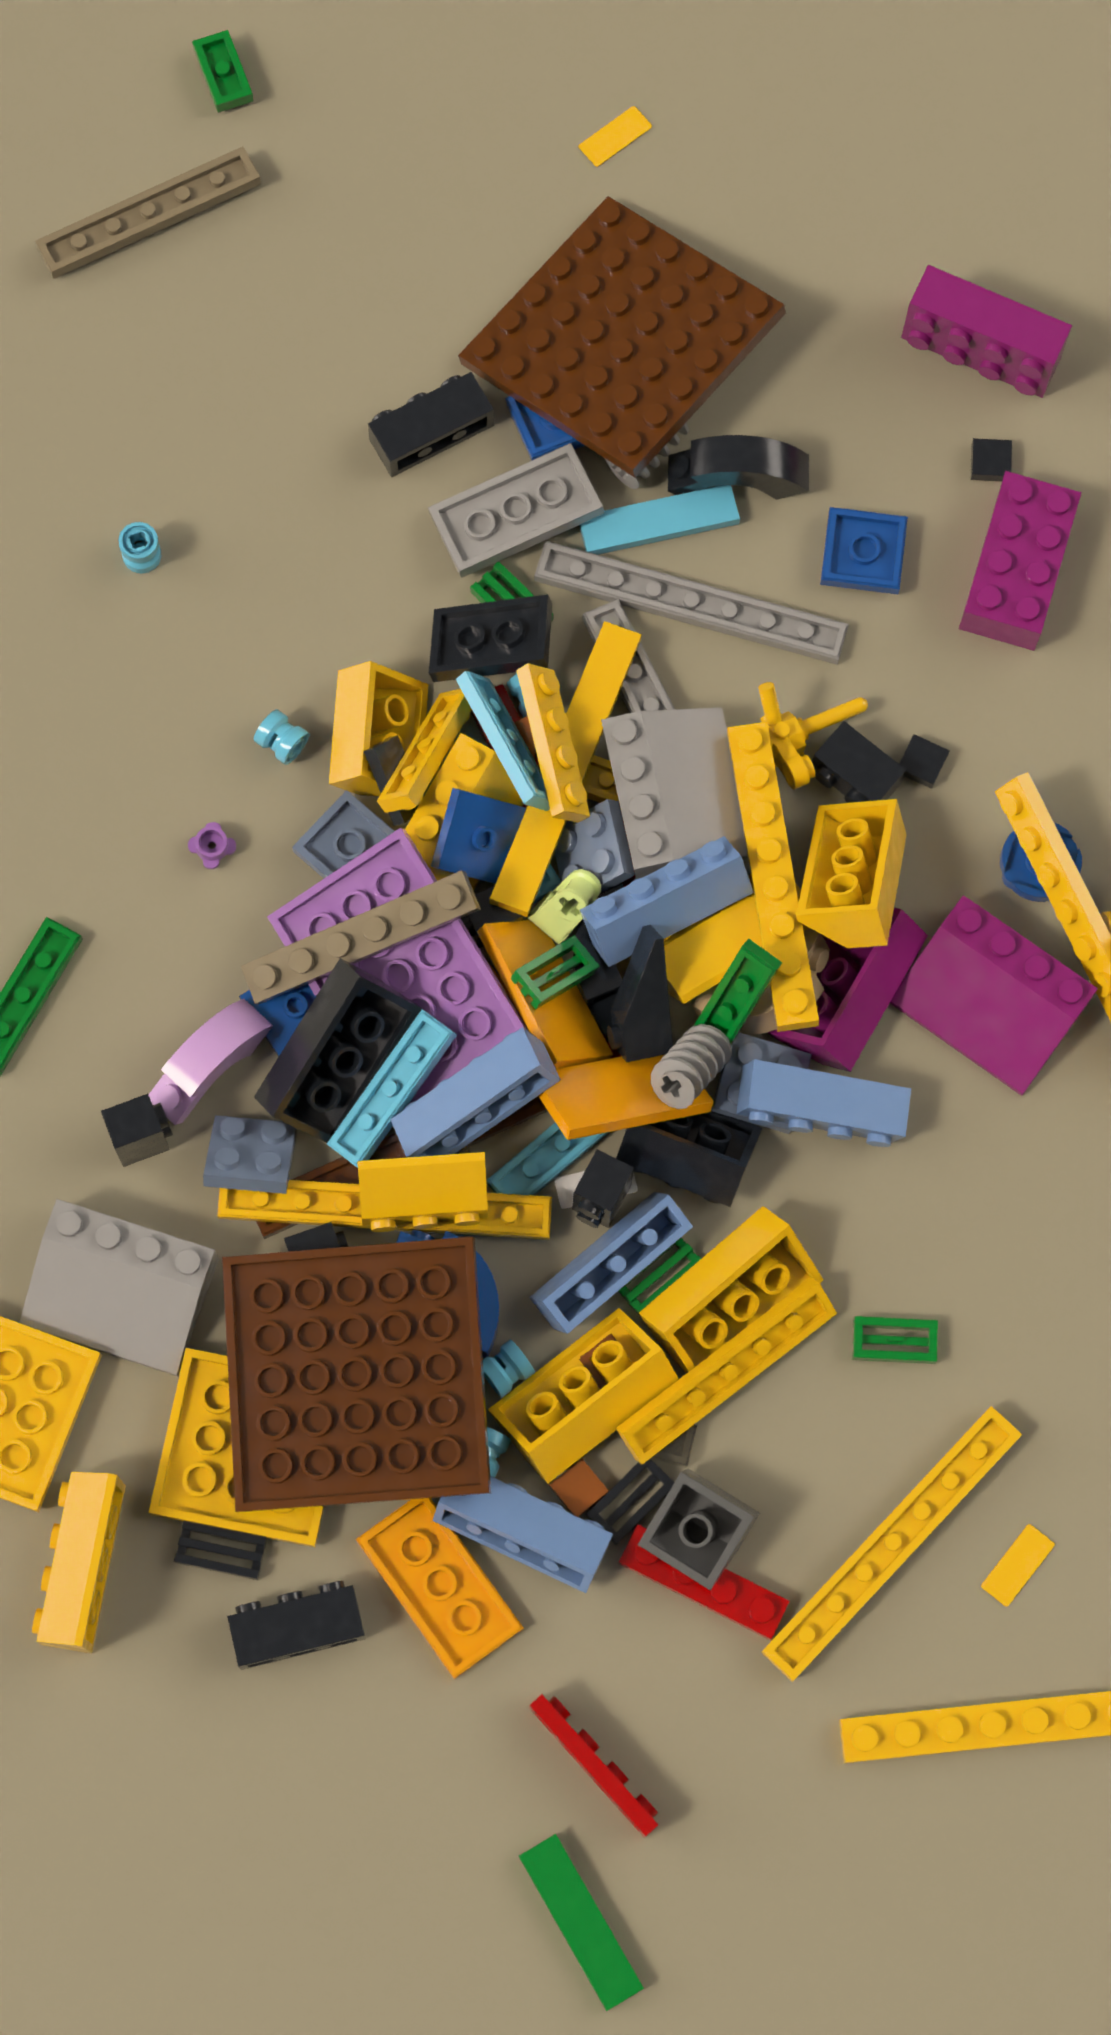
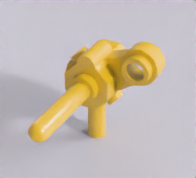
[758,682,868,790]

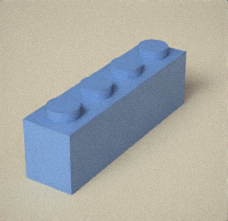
[580,836,754,967]
[390,1027,561,1158]
[736,1059,911,1147]
[529,1192,693,1334]
[432,1476,613,1593]

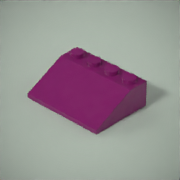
[890,895,1098,1096]

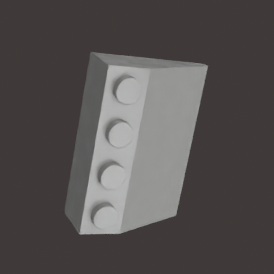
[601,707,748,879]
[19,1199,219,1376]

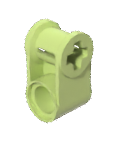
[528,869,601,945]

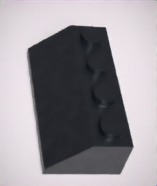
[254,958,422,1143]

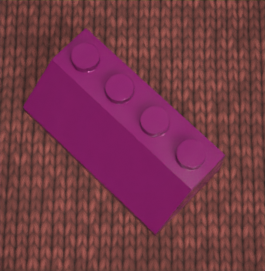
[768,908,928,1072]

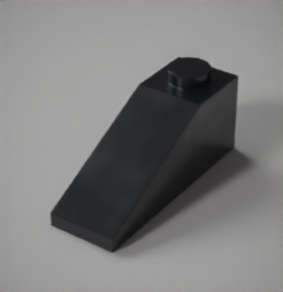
[607,925,673,1062]

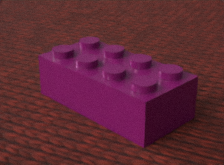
[901,265,1072,398]
[958,471,1082,651]

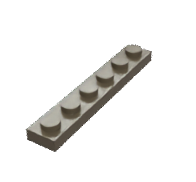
[35,146,261,279]
[241,870,481,1004]

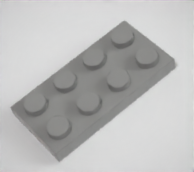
[428,443,604,578]

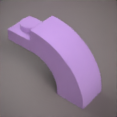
[149,999,273,1125]

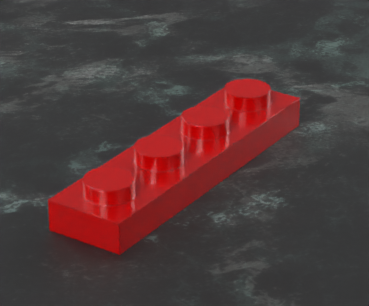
[618,1524,790,1641]
[529,1694,658,1838]

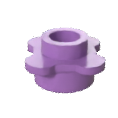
[188,822,236,869]

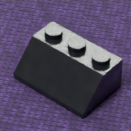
[616,1111,762,1207]

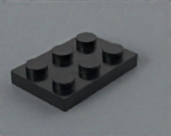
[429,594,552,682]

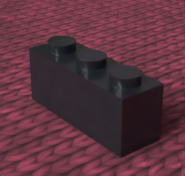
[368,372,494,478]
[227,1581,366,1670]

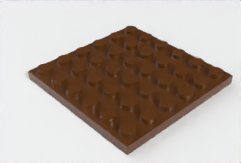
[458,196,786,478]
[222,1237,491,1512]

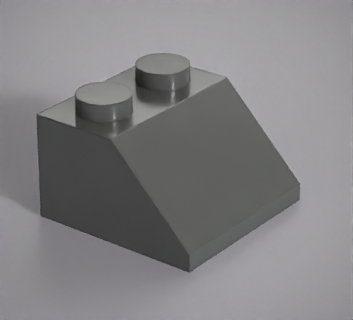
[638,1468,760,1590]

